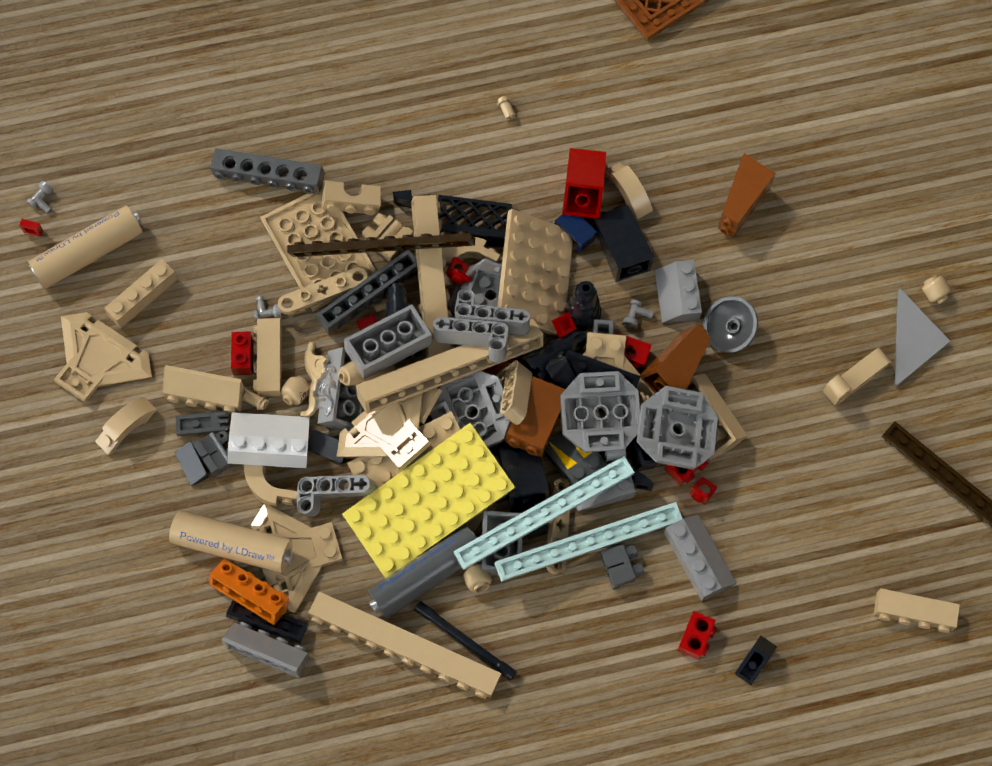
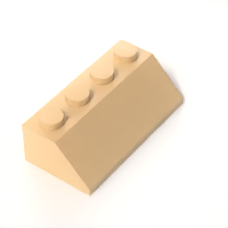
[163,365,246,414]
[687,373,748,461]

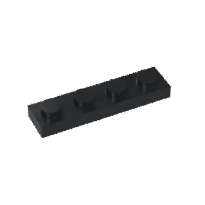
[566,349,641,388]
[226,600,308,644]

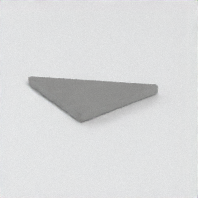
[894,288,950,387]

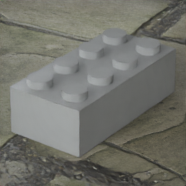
[344,304,432,380]

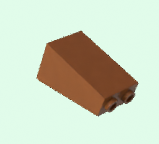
[718,153,776,238]
[640,324,711,394]
[505,376,566,457]

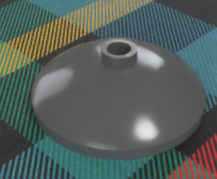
[703,296,758,353]

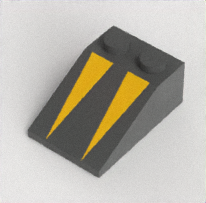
[544,432,607,486]

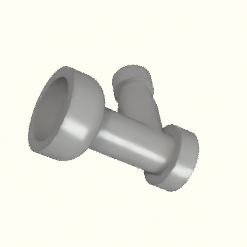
[26,181,54,214]
[254,296,282,321]
[622,300,653,329]

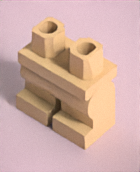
[362,213,414,262]

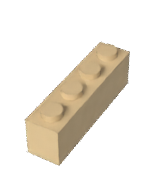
[104,259,178,329]
[253,318,282,397]
[874,588,960,633]

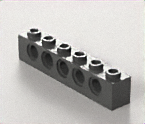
[210,148,325,194]
[317,250,418,335]

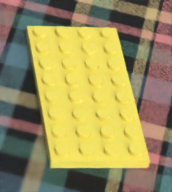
[342,423,516,578]

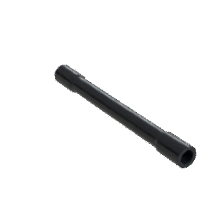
[414,601,517,681]

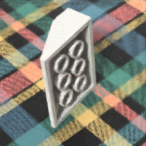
[228,412,310,468]

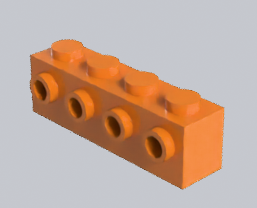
[209,558,289,625]

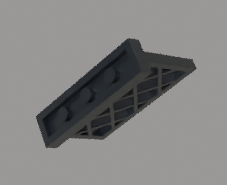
[438,195,512,247]

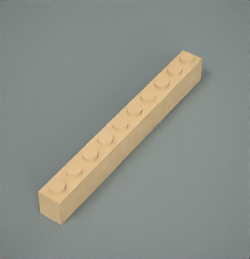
[411,195,454,359]
[356,319,543,414]
[308,592,501,699]

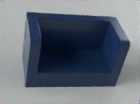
[554,215,597,253]

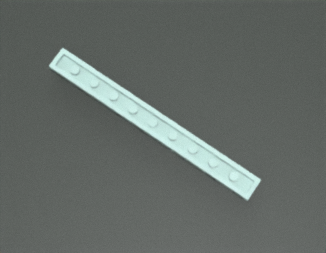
[453,456,635,570]
[495,502,683,582]

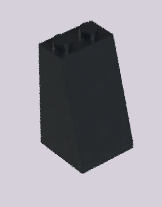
[592,205,654,282]
[497,441,549,513]

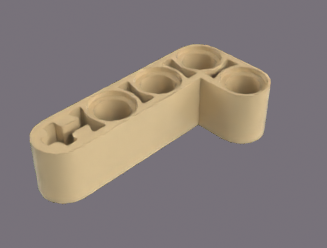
[823,348,891,406]
[496,361,532,425]

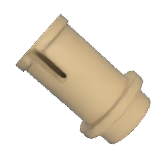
[497,96,516,120]
[242,390,269,410]

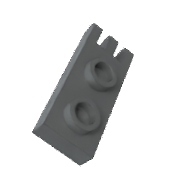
[176,411,229,436]

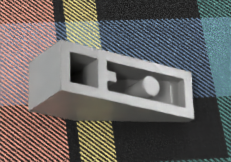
[576,476,636,512]

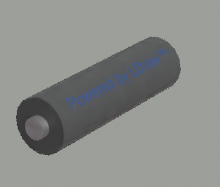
[367,525,477,620]

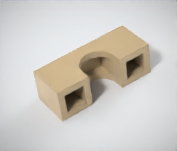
[322,181,381,215]

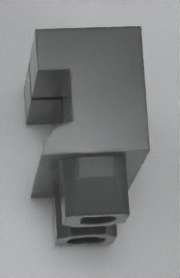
[192,430,233,478]
[600,545,644,590]

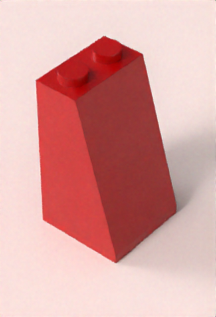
[562,148,606,219]

